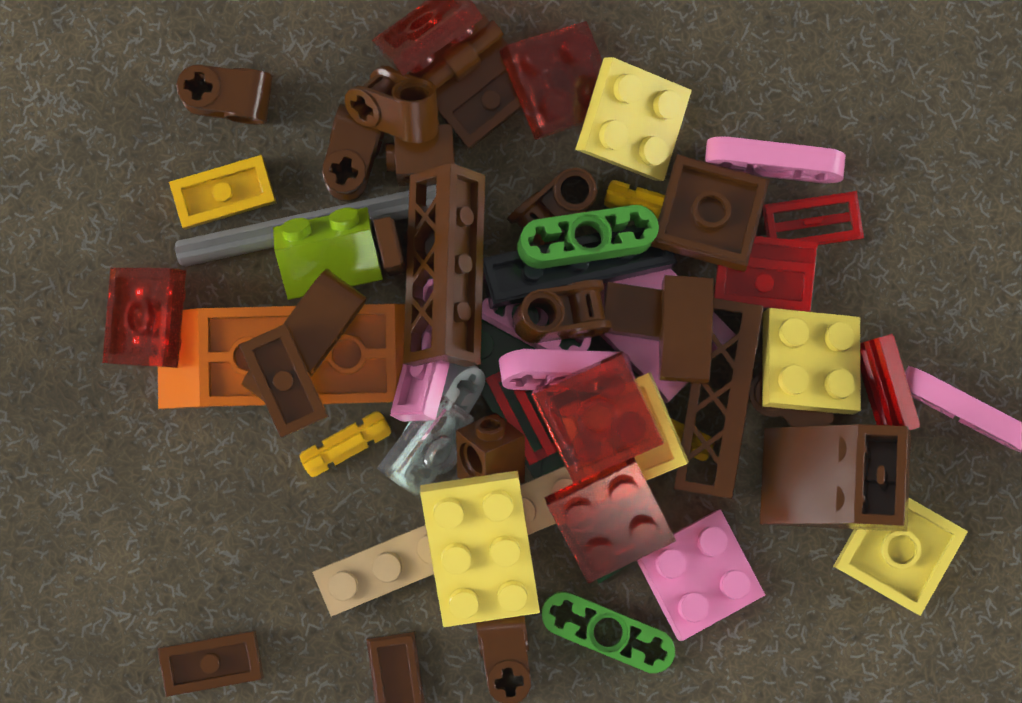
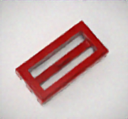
[762,191,864,246]
[860,334,920,430]
[485,372,573,465]

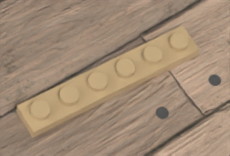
[312,460,599,617]

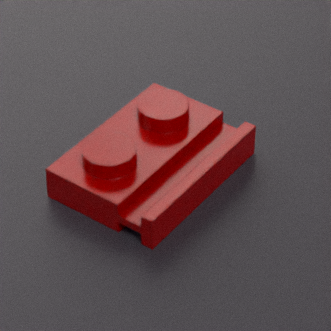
[714,236,818,312]

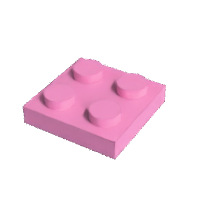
[633,509,765,641]

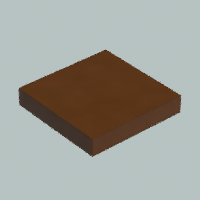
[651,154,770,272]

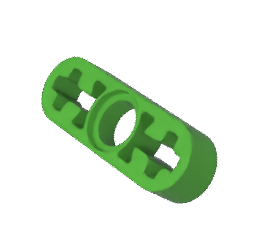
[517,205,659,269]
[541,591,675,673]

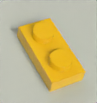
[169,155,277,230]

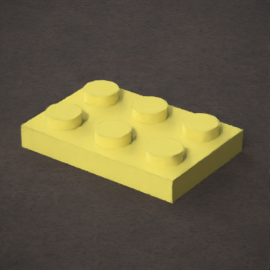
[420,470,540,627]

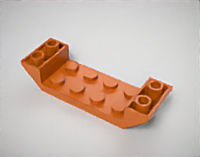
[157,304,448,409]

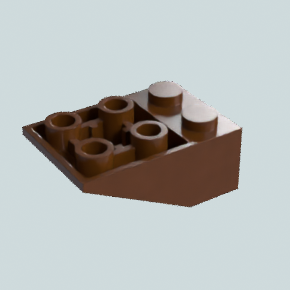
[760,424,911,532]

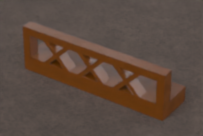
[403,163,485,367]
[674,298,764,499]

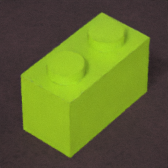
[273,207,383,300]

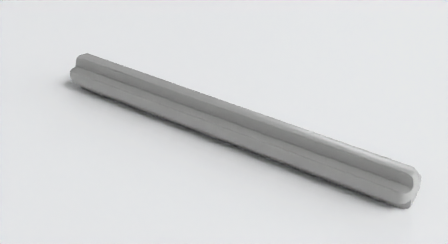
[175,185,436,267]

